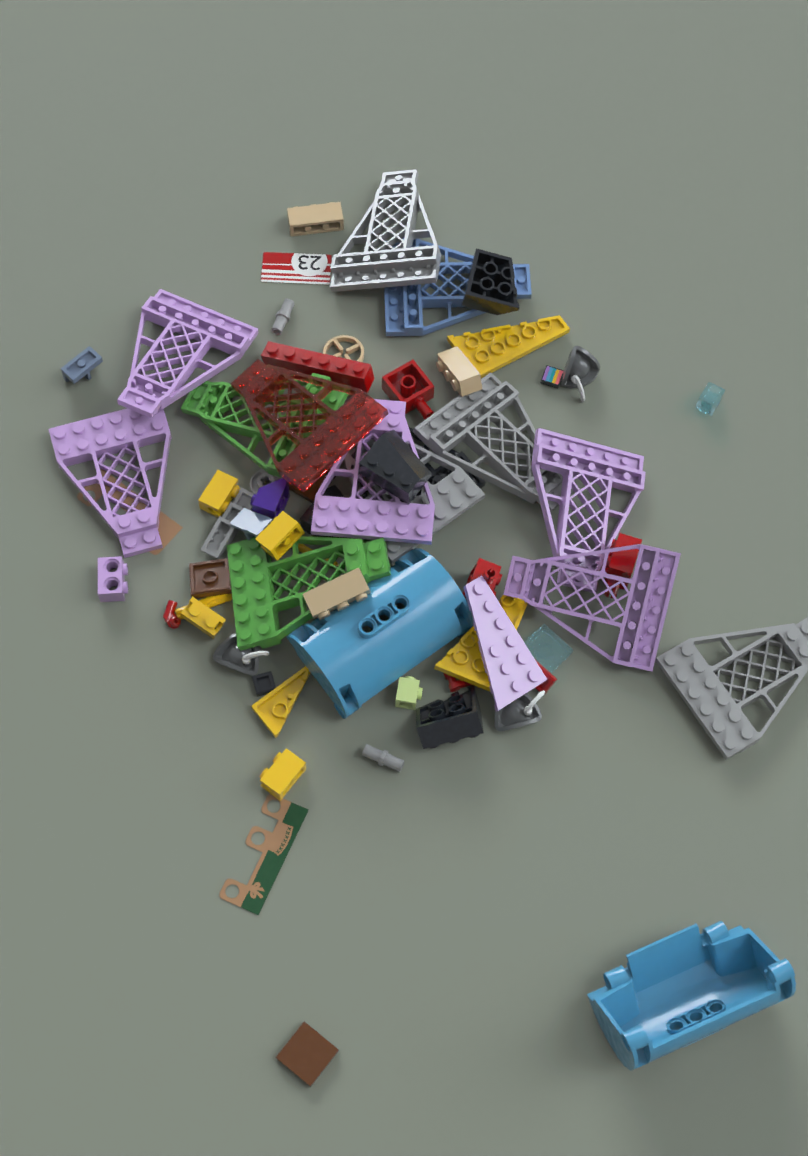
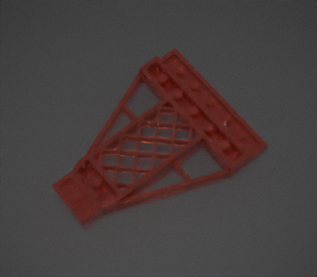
[230,359,389,492]

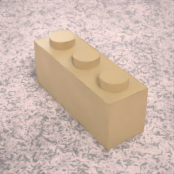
[287,202,344,237]
[436,346,482,397]
[303,568,371,620]

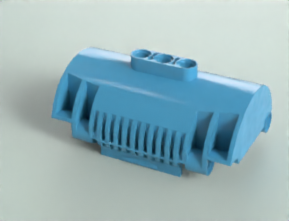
[286,548,474,719]
[587,921,796,1071]

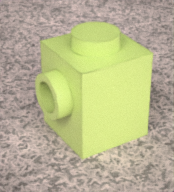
[395,676,423,710]

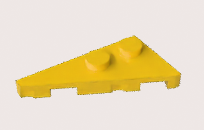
[251,666,311,738]

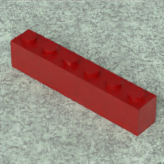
[261,341,375,393]

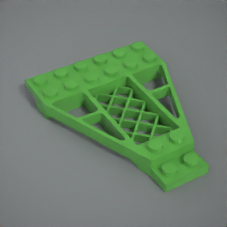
[181,373,350,484]
[227,536,391,651]

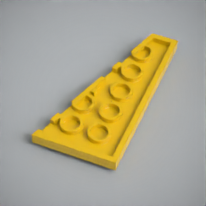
[447,315,570,378]
[434,595,528,692]

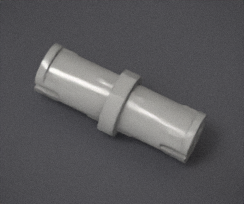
[272,299,295,335]
[362,744,405,772]

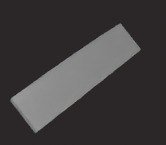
[200,488,254,559]

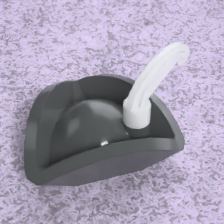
[561,345,600,402]
[213,633,269,676]
[495,690,545,731]

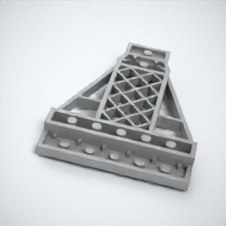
[330,169,441,292]
[413,372,575,513]
[328,411,485,564]
[655,617,808,760]

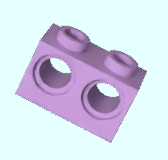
[98,556,128,602]

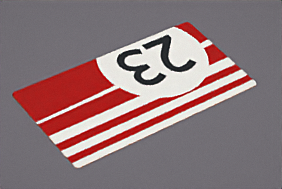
[261,252,332,285]

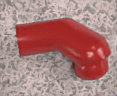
[163,600,181,629]

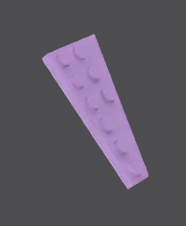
[464,575,547,712]

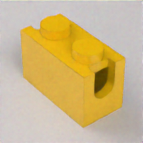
[198,470,240,518]
[255,511,305,561]
[181,596,226,639]
[260,748,306,801]

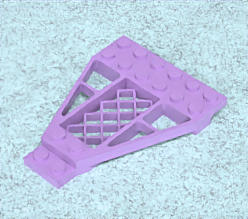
[117,289,258,418]
[311,399,435,545]
[49,408,172,558]
[531,428,646,593]
[503,544,681,672]

